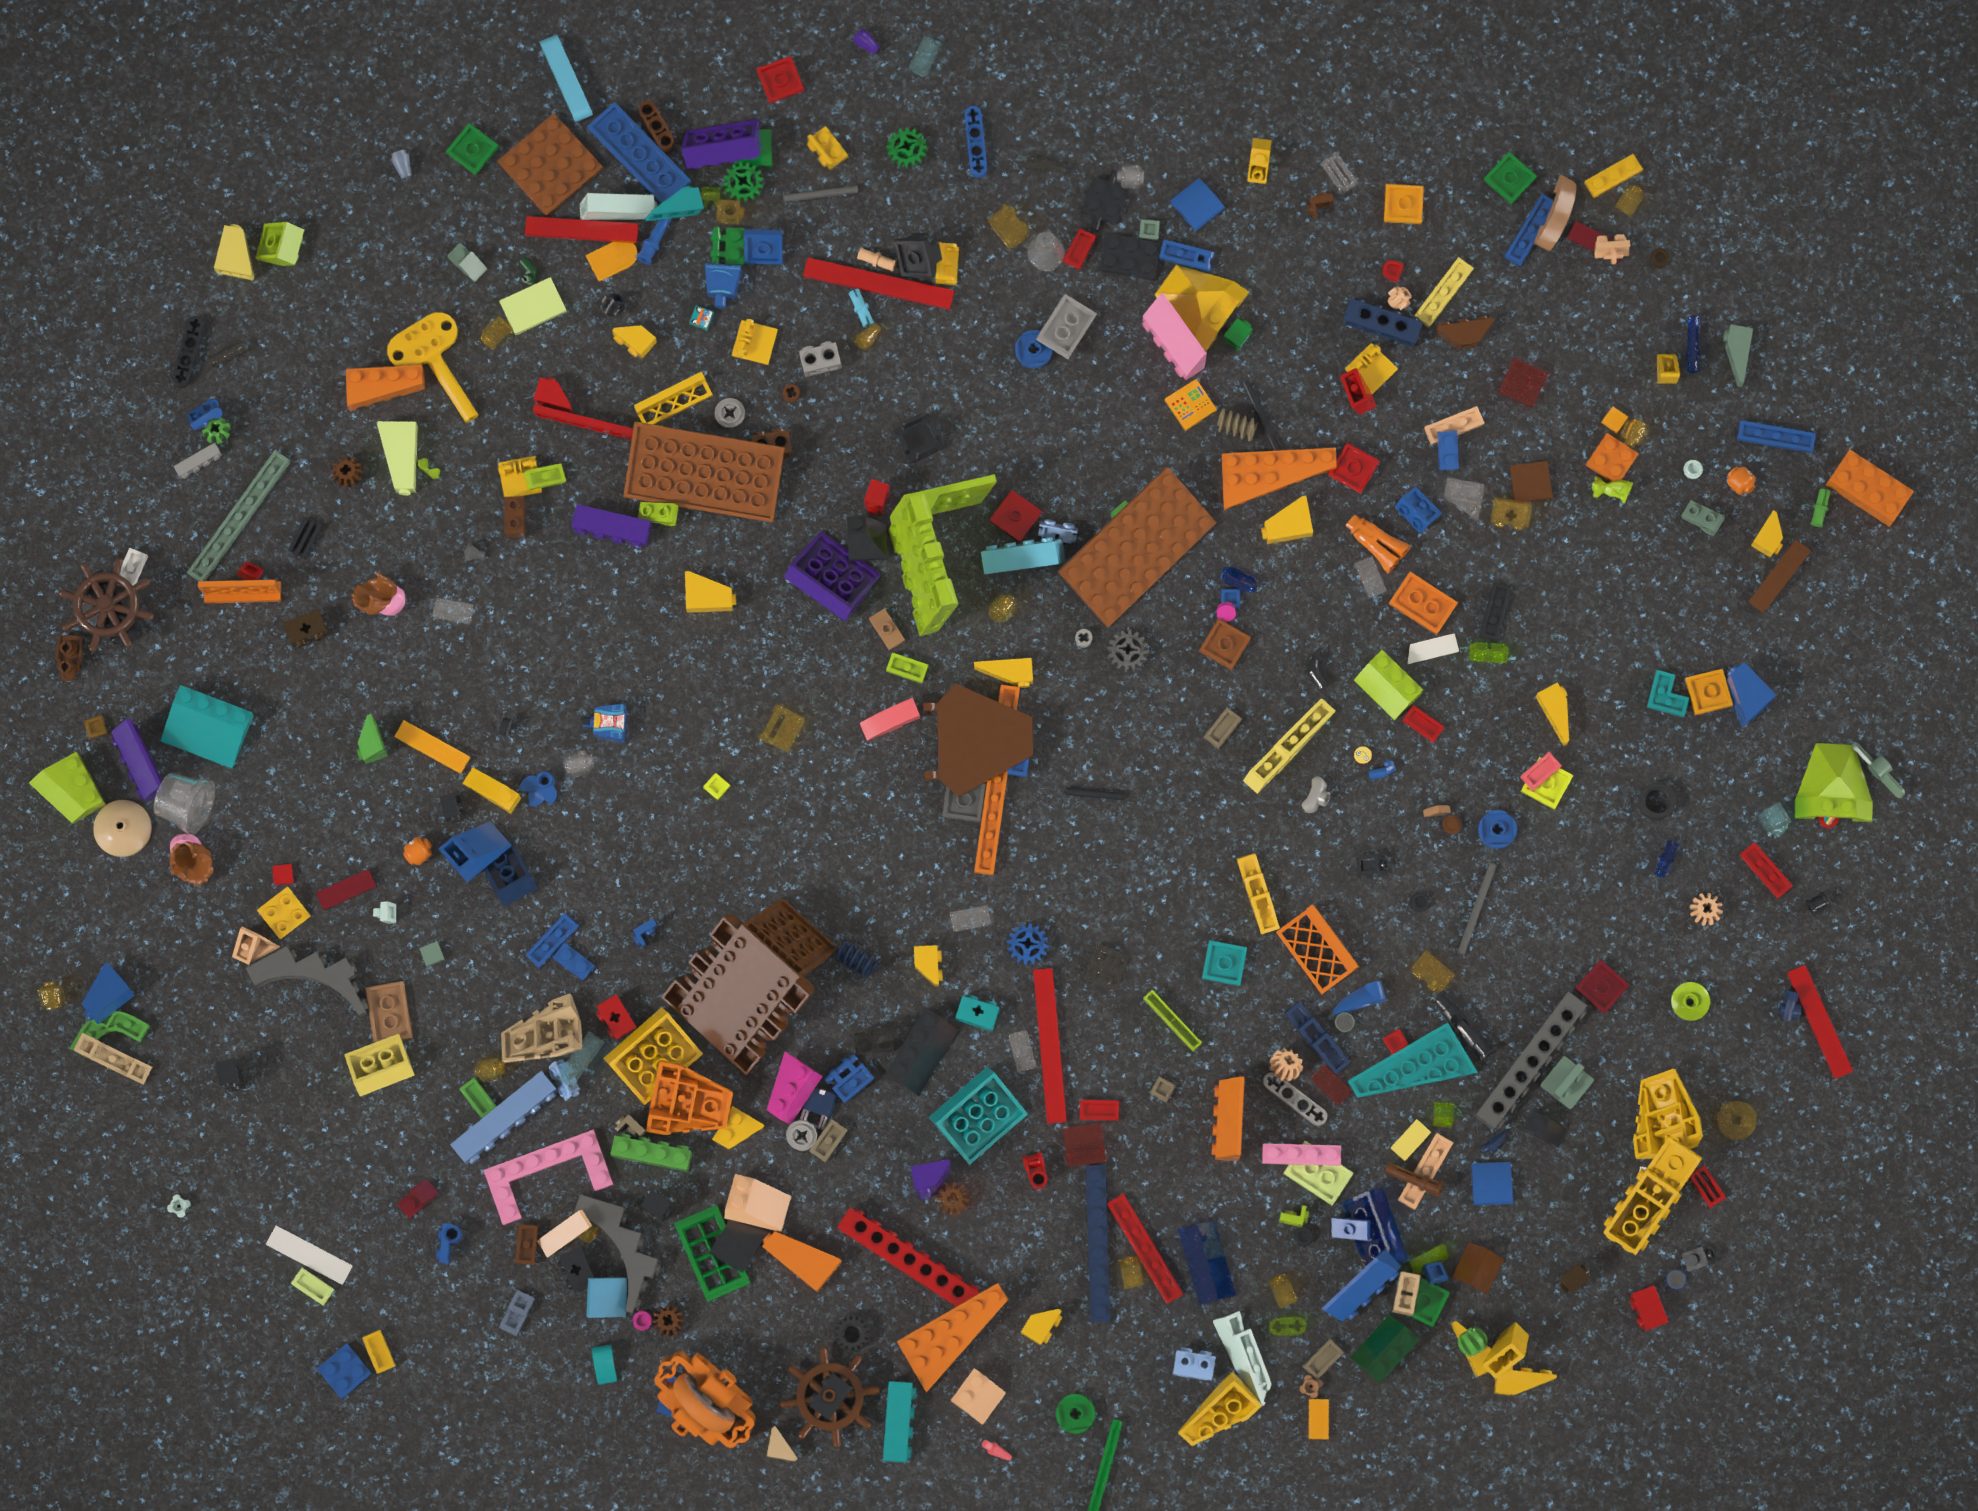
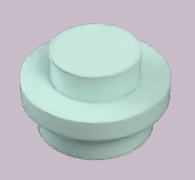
[1683,460,1703,479]

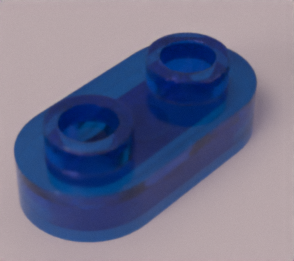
[1221,567,1259,593]

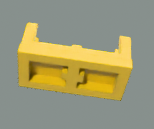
[936,242,959,285]

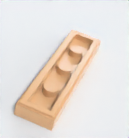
[1398,1133,1453,1210]

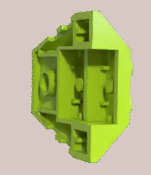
[1795,743,1873,822]

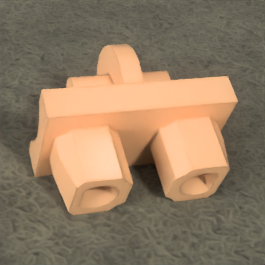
[1594,234,1630,264]

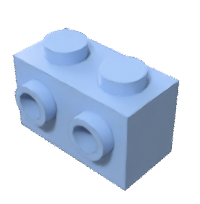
[1173,1348,1215,1381]

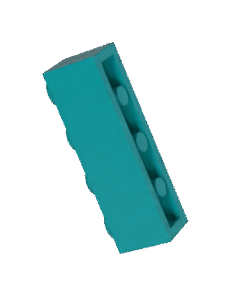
[883,1381,916,1463]

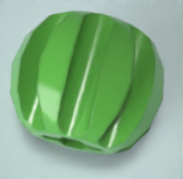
[202,417,231,444]
[1458,1327,1487,1356]

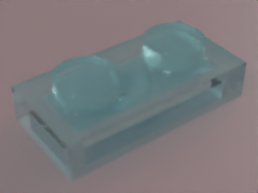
[909,36,941,78]

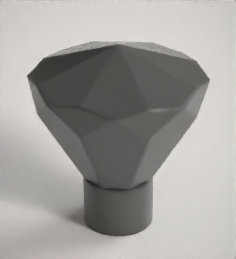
[464,543,485,561]

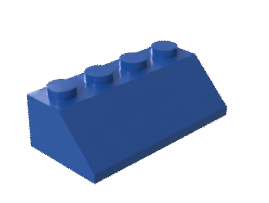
[1322,1249,1401,1322]

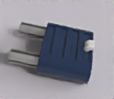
[800,1088,838,1130]

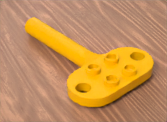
[387,312,478,423]

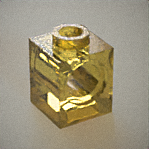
[716,200,744,224]

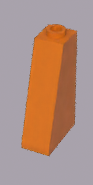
[762,1232,842,1292]

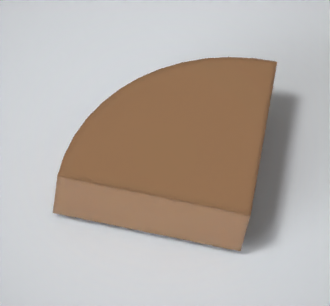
[1423,805,1451,817]

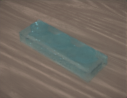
[556,1031,605,1088]

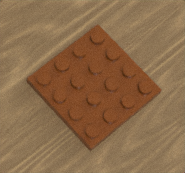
[497,113,603,217]

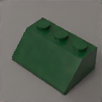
[1350,1314,1420,1384]

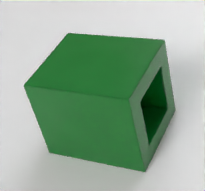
[1223,318,1253,351]

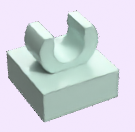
[373,902,396,924]

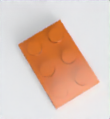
[1389,572,1458,635]

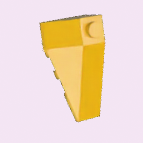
[1178,1372,1262,1446]

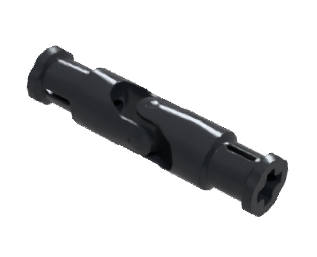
[1431,990,1494,1061]

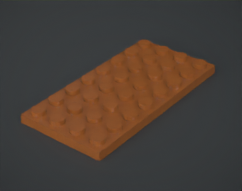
[623,422,785,523]
[1057,467,1216,627]

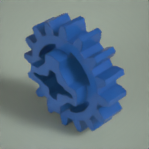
[1007,923,1049,966]

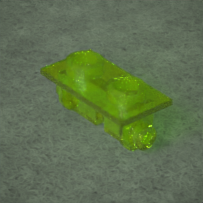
[1469,642,1509,663]

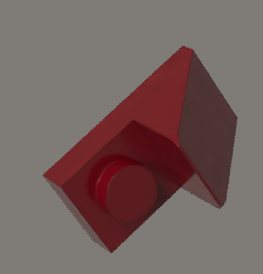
[397,1179,439,1219]

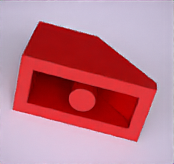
[1340,368,1377,415]
[533,377,572,413]

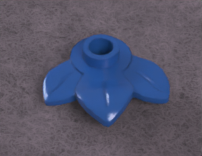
[519,771,557,807]

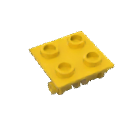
[732,319,778,365]
[1345,343,1398,394]
[498,456,542,497]
[257,886,310,939]

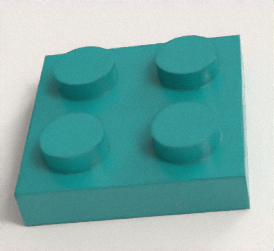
[1202,940,1247,986]

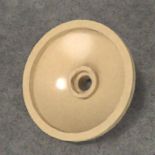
[93,800,152,857]

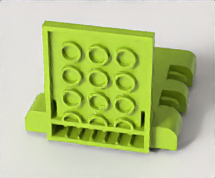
[888,474,997,636]

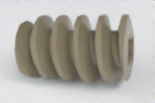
[1216,408,1258,442]

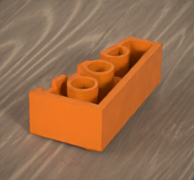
[346,365,425,411]

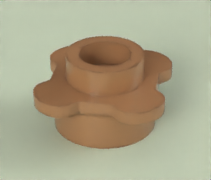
[1300,1375,1322,1398]

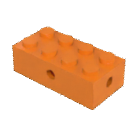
[1826,450,1914,527]

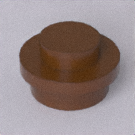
[1442,815,1462,834]

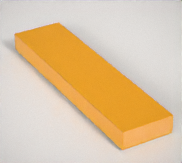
[394,720,470,774]

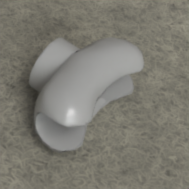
[1302,776,1330,813]

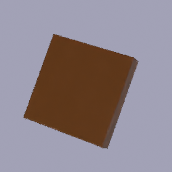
[1509,461,1553,504]

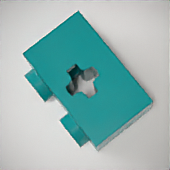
[955,994,999,1032]

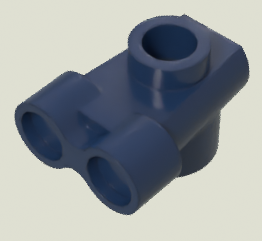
[1778,990,1801,1021]

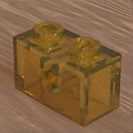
[1490,497,1532,530]

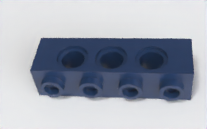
[1342,298,1422,348]

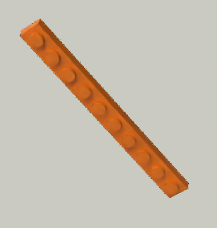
[974,685,1020,876]

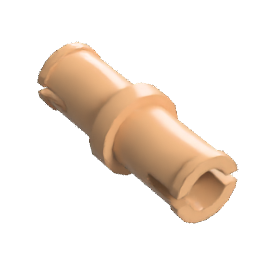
[857,248,897,271]

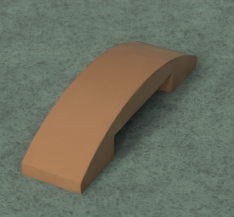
[1534,175,1576,251]

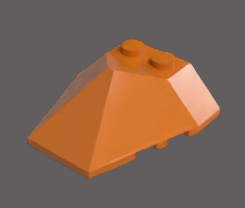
[646,1060,733,1135]

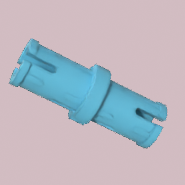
[848,289,874,328]

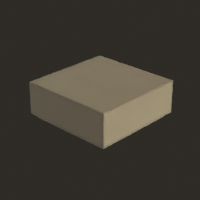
[1150,1076,1176,1103]

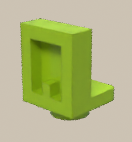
[1279,1205,1309,1227]

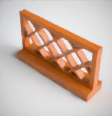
[198,580,281,603]
[1276,904,1360,994]

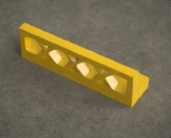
[634,372,713,425]

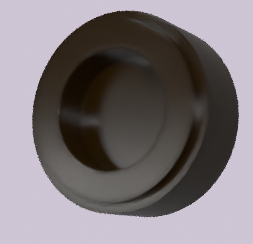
[1650,248,1669,268]

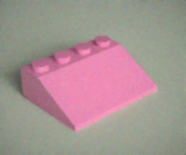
[1142,293,1207,380]

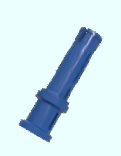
[636,218,672,265]

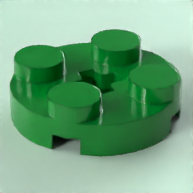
[1056,1394,1095,1434]

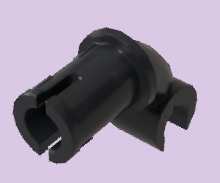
[1307,648,1329,690]

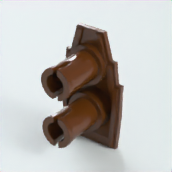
[55,635,83,681]

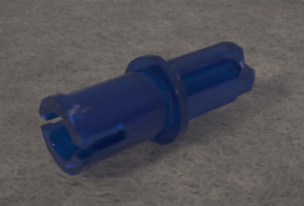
[1655,840,1679,878]

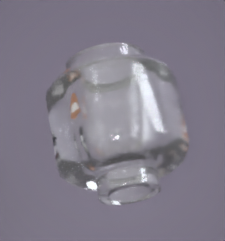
[1117,164,1144,189]
[564,750,594,777]

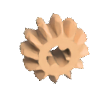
[1690,893,1723,926]
[1269,1048,1303,1082]

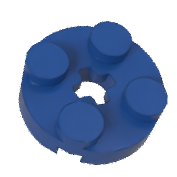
[1015,330,1053,369]
[1478,810,1517,849]

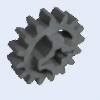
[1107,630,1149,672]

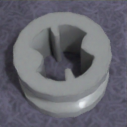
[1075,629,1092,648]

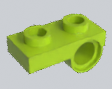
[638,502,678,526]

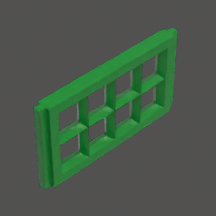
[674,1205,751,1302]

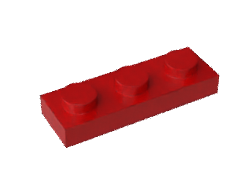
[1739,842,1793,899]

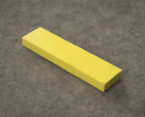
[1414,257,1474,328]

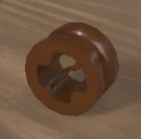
[782,384,800,403]

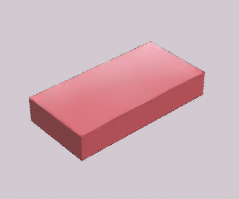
[1520,752,1562,792]

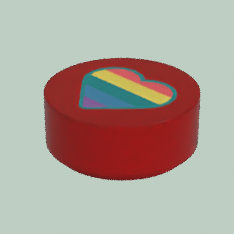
[1819,817,1839,829]

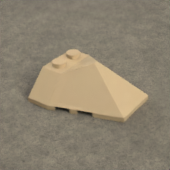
[501,993,582,1063]

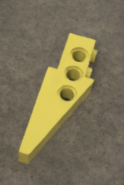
[1243,698,1335,794]

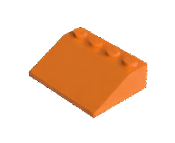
[1212,1077,1244,1161]

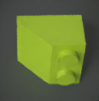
[255,222,304,266]

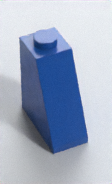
[82,962,135,1024]

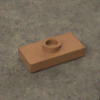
[869,608,905,651]

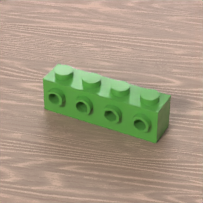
[610,1133,692,1172]

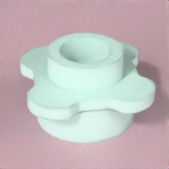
[167,1195,190,1218]

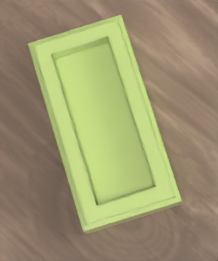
[291,1268,335,1306]

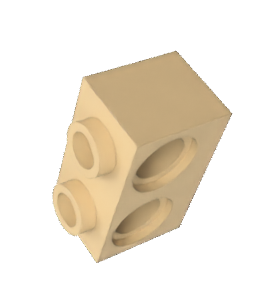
[1393,1272,1421,1316]

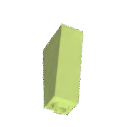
[377,421,418,496]

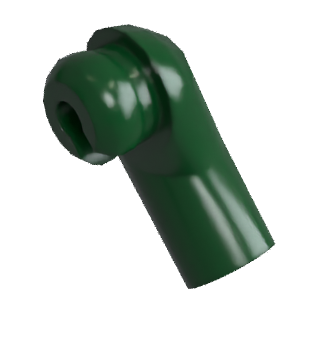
[519,257,537,285]

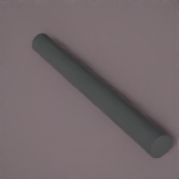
[783,185,858,202]

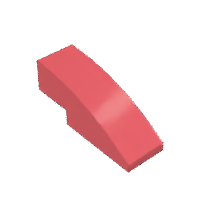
[860,698,920,741]

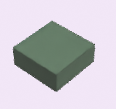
[1139,219,1160,241]
[419,941,445,967]

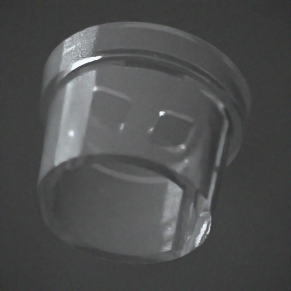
[154,772,215,835]

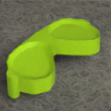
[417,458,440,479]

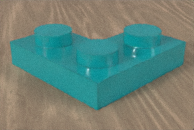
[1647,670,1689,717]

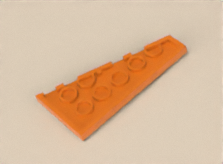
[1222,448,1337,511]
[897,1283,1008,1392]

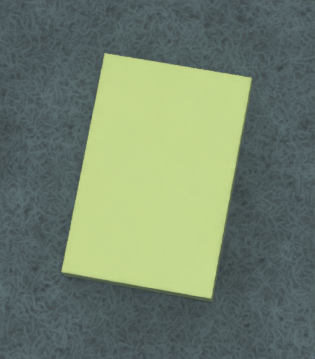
[499,277,567,336]
[1283,1141,1354,1206]

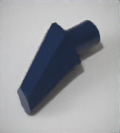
[1480,1131,1506,1154]

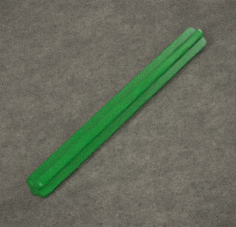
[1088,1419,1123,1511]

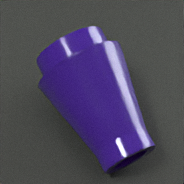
[852,28,881,55]

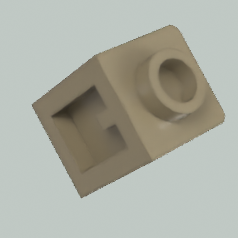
[615,1114,647,1137]

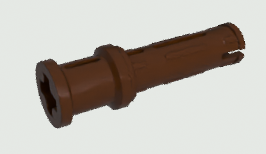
[1385,1162,1445,1198]

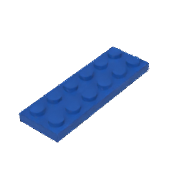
[587,102,691,204]

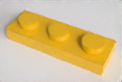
[1584,154,1643,198]

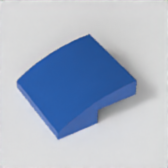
[1170,178,1225,231]
[1471,1162,1513,1205]

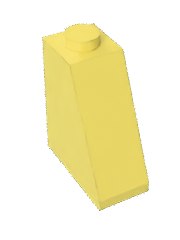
[214,224,254,280]

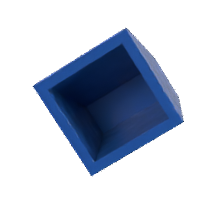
[1726,662,1776,728]

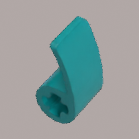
[592,1344,617,1385]

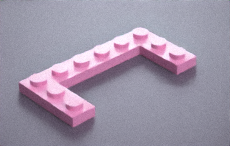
[484,1130,613,1225]

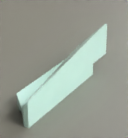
[1213,1311,1271,1406]

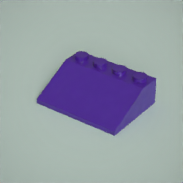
[784,531,882,621]

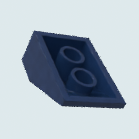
[483,837,538,907]

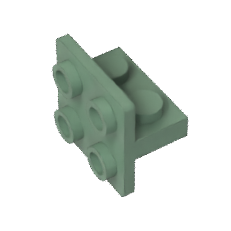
[1541,1056,1594,1109]

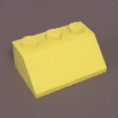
[344,1034,415,1096]

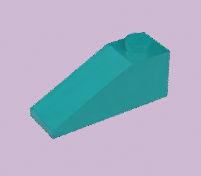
[645,186,704,221]

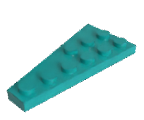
[1347,1023,1478,1098]

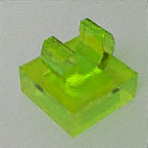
[701,188,721,208]

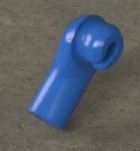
[1369,760,1396,780]

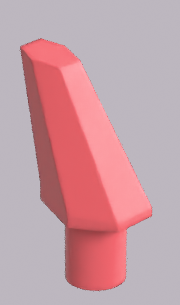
[982,1440,1012,1460]

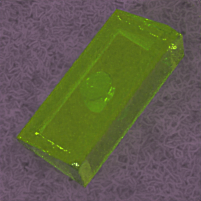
[1408,1244,1449,1275]

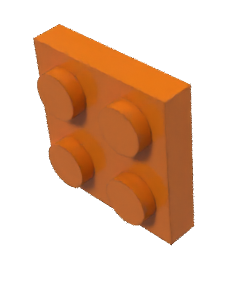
[1586,433,1639,482]

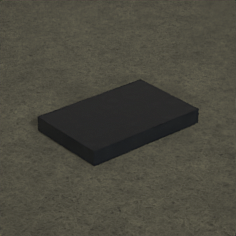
[709,1220,770,1273]

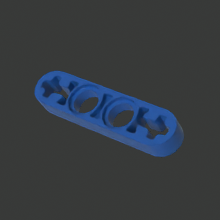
[965,106,987,179]

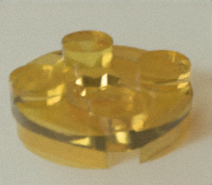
[1717,1101,1756,1140]

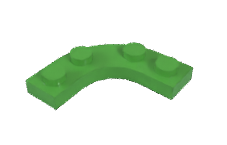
[70,1011,150,1058]

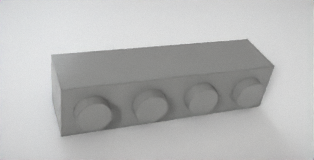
[173,443,222,479]

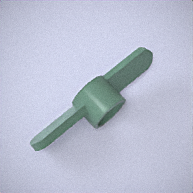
[1852,742,1905,798]

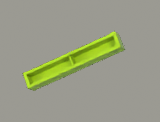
[1143,990,1202,1052]

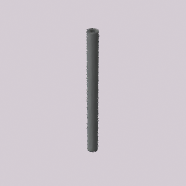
[1457,863,1497,955]

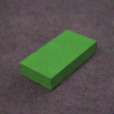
[459,1077,497,1118]

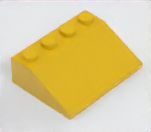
[603,1007,703,1105]

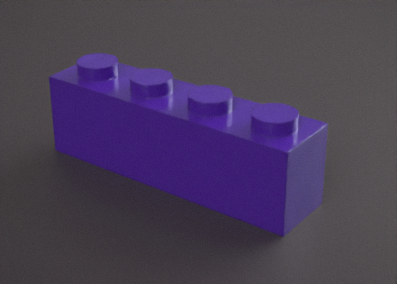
[571,504,652,548]

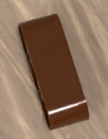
[639,101,675,154]

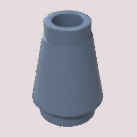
[391,150,412,179]

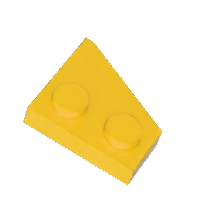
[712,1106,765,1150]

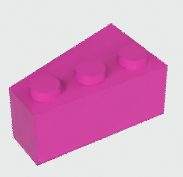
[767,1052,823,1125]

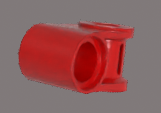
[1022,1151,1047,1190]

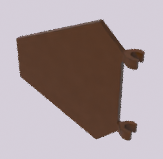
[923,683,1034,797]

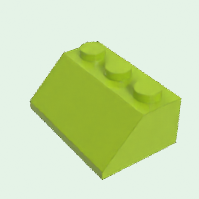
[1354,650,1423,721]

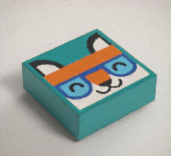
[689,306,714,331]

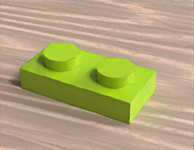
[524,463,566,491]
[886,652,928,684]

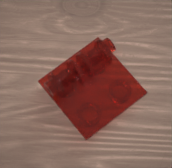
[1063,1124,1106,1167]

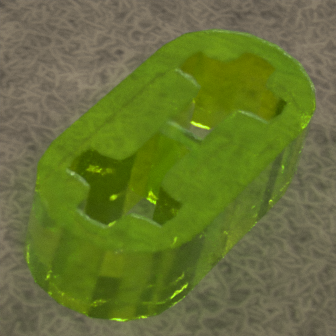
[1269,1317,1306,1336]

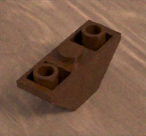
[1436,316,1494,350]

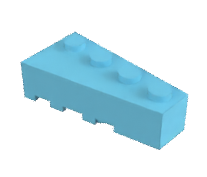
[981,537,1066,574]

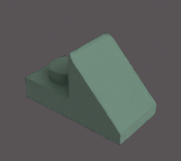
[447,243,488,283]

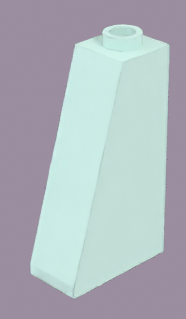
[580,193,657,221]

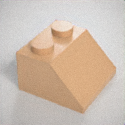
[951,1368,1006,1425]

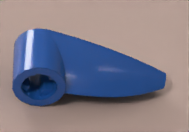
[1333,981,1387,1016]

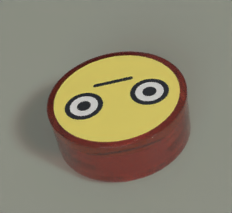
[1353,746,1372,766]

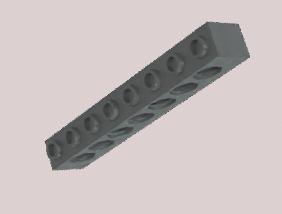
[1475,991,1587,1130]

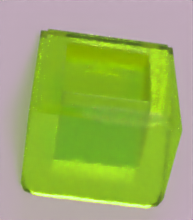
[1433,1102,1454,1127]

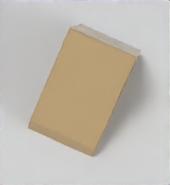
[767,1426,798,1462]

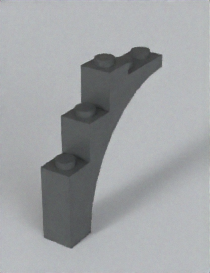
[246,946,369,1018]
[574,1195,661,1314]

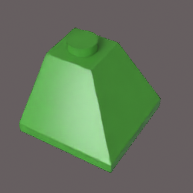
[356,714,388,764]

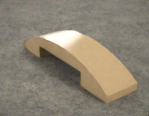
[73,1033,152,1085]

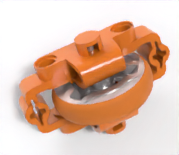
[654,1351,756,1448]

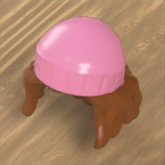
[351,571,406,616]
[169,833,214,886]

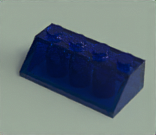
[1341,1187,1410,1268]
[1177,1221,1237,1307]

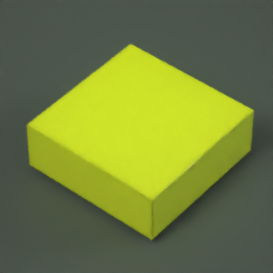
[703,773,730,800]

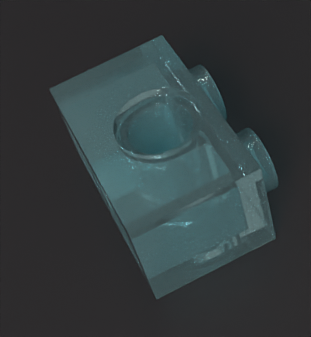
[1758,802,1791,837]

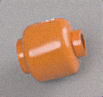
[1727,467,1756,495]
[403,837,432,865]

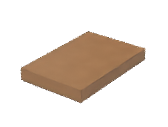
[365,981,413,1043]

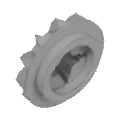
[715,398,745,428]
[786,1120,817,1151]

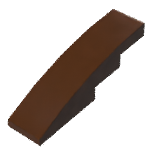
[1748,539,1811,613]

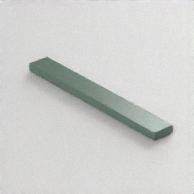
[187,450,291,581]

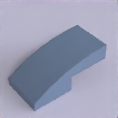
[499,1290,535,1336]

